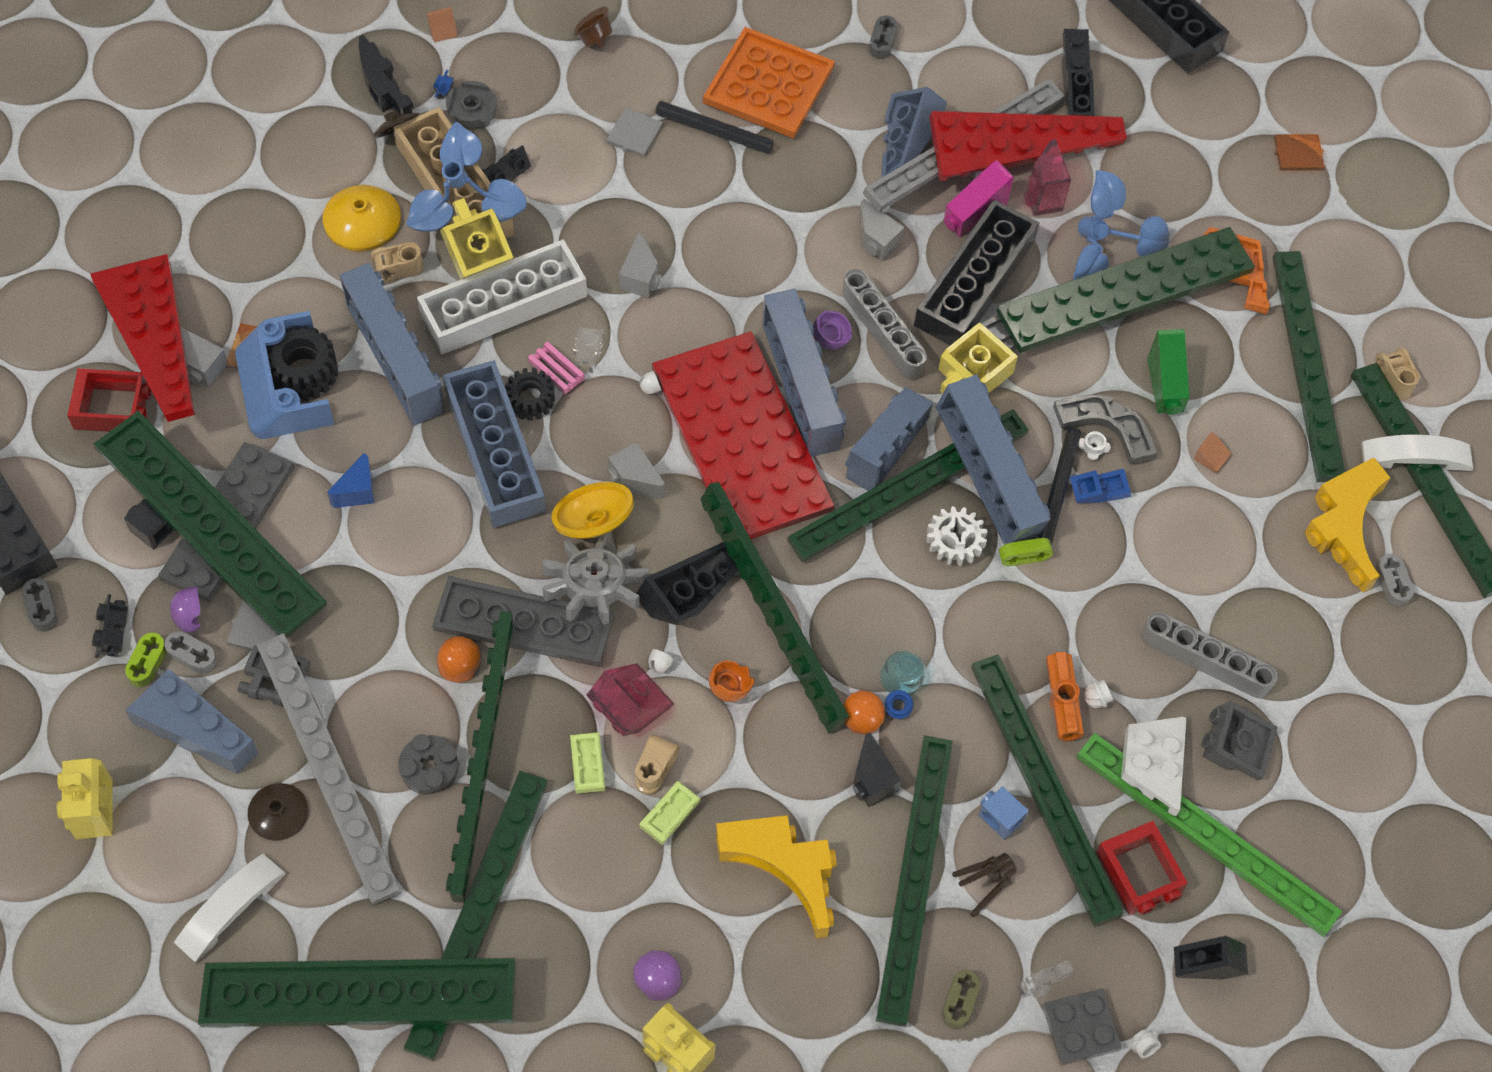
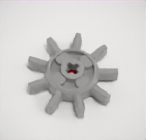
[542,534,649,624]

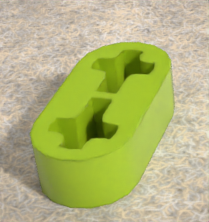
[999,538,1053,566]
[125,632,167,687]

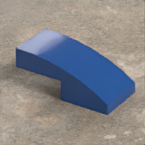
[1070,468,1131,503]

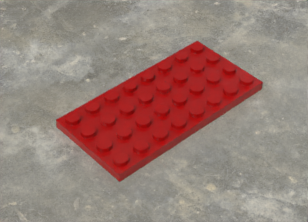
[652,331,834,539]

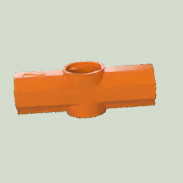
[1046,652,1084,742]

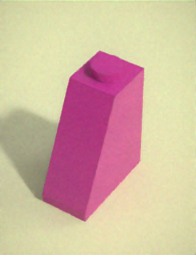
[943,160,1014,237]

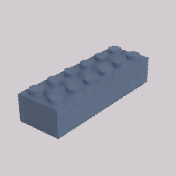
[339,263,444,426]
[762,288,846,457]
[442,360,546,528]
[936,374,1050,545]

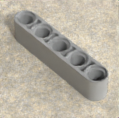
[842,269,927,380]
[1141,612,1278,698]

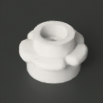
[1131,1029,1161,1058]

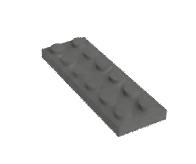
[158,442,294,602]
[432,576,614,667]

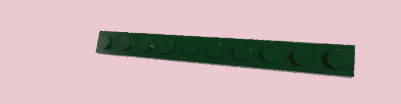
[1273,251,1345,482]
[1351,363,1492,599]
[787,409,1029,563]
[700,482,849,734]
[446,611,514,903]
[971,654,1124,927]
[875,735,953,1028]
[404,771,548,1061]

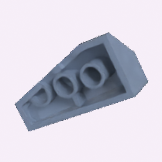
[881,87,947,178]

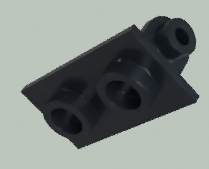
[482,145,531,183]
[92,594,128,658]

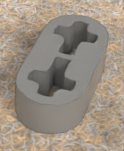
[1376,554,1414,607]
[164,631,217,674]

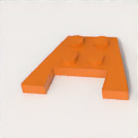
[1203,227,1270,314]

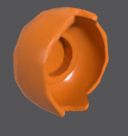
[437,636,481,683]
[708,660,755,703]
[843,690,885,735]

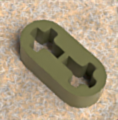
[942,970,980,1029]

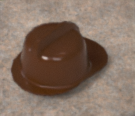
[574,7,612,48]

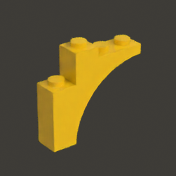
[1305,457,1390,593]
[716,815,836,939]

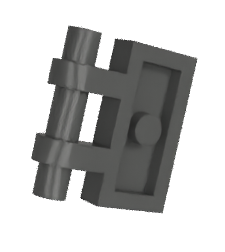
[237,645,311,707]

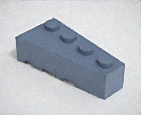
[845,387,933,491]
[125,669,258,774]

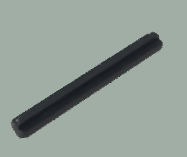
[656,101,774,154]
[1038,427,1081,545]

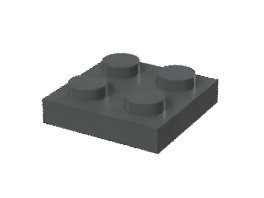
[1042,989,1122,1066]

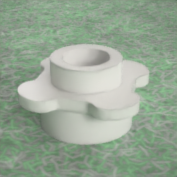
[1078,431,1110,460]

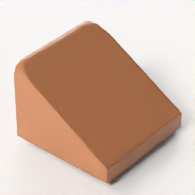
[427,7,457,42]
[1194,432,1232,474]

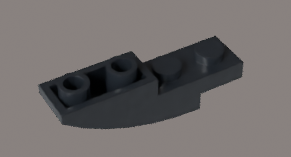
[1062,29,1095,116]
[359,35,414,114]

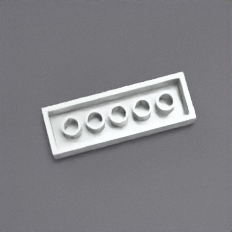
[417,239,587,355]

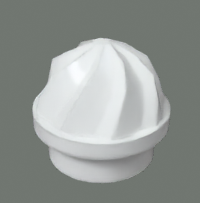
[1084,680,1114,708]

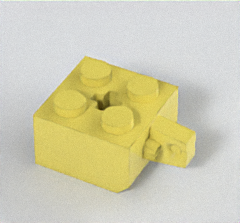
[440,198,514,280]
[938,322,1018,394]
[57,758,113,839]
[643,1003,716,1072]

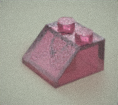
[1024,139,1071,216]
[586,663,674,737]

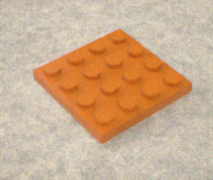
[703,27,835,139]

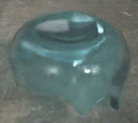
[880,650,925,696]

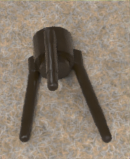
[952,853,1017,917]

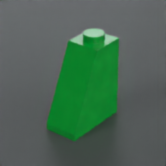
[1147,329,1189,415]

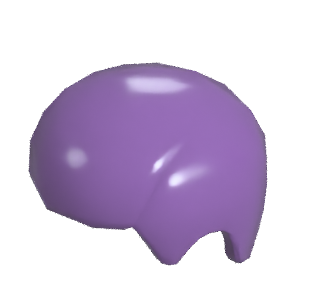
[813,310,852,350]
[170,586,200,633]
[633,950,682,1001]

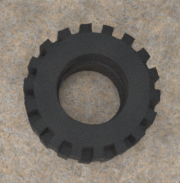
[267,326,338,401]

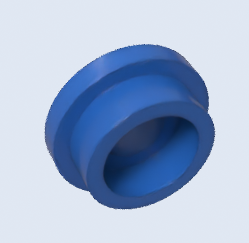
[884,690,913,719]

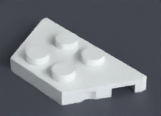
[1121,717,1186,816]

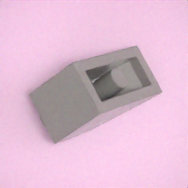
[859,199,904,261]
[619,233,661,298]
[181,327,228,387]
[606,442,665,499]

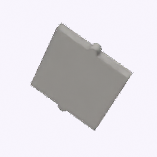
[606,108,663,157]
[226,601,277,650]

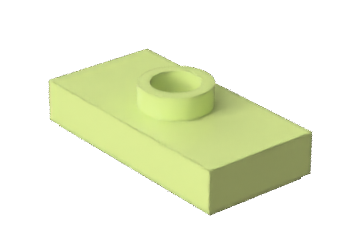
[570,732,605,794]
[639,781,701,845]

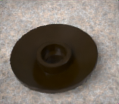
[373,110,420,139]
[247,783,308,841]

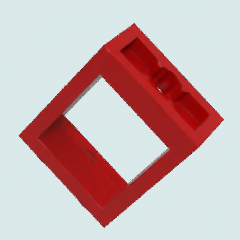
[67,368,151,432]
[1095,821,1188,916]

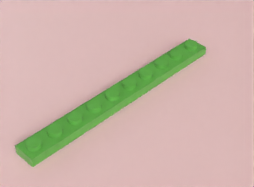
[1076,733,1342,937]

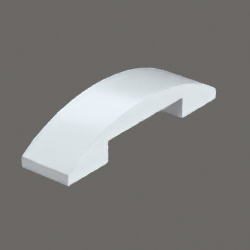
[1361,435,1473,471]
[174,854,285,964]

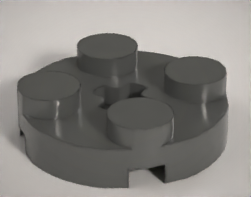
[446,81,497,128]
[398,734,459,795]

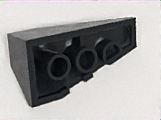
[636,542,739,625]

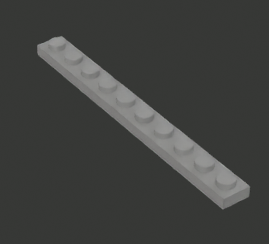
[863,78,1065,212]
[256,633,401,906]

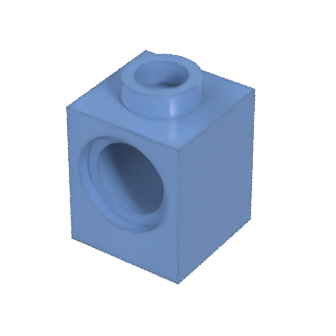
[978,786,1029,840]

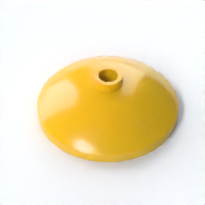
[322,185,401,251]
[551,482,634,539]

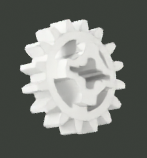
[926,506,987,566]

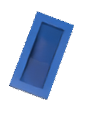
[327,453,374,508]

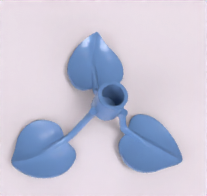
[406,122,527,232]
[1073,170,1169,280]

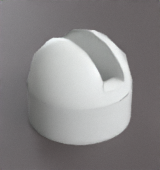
[639,371,661,394]
[648,649,673,673]

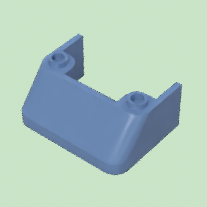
[235,311,334,439]

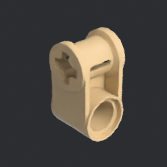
[371,242,424,282]
[1375,347,1420,400]
[635,734,680,795]

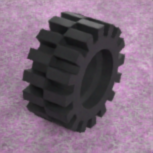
[505,368,555,421]

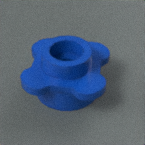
[433,69,454,98]

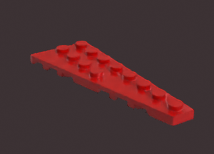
[929,111,1127,181]
[90,254,195,422]

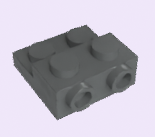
[1201,701,1278,780]

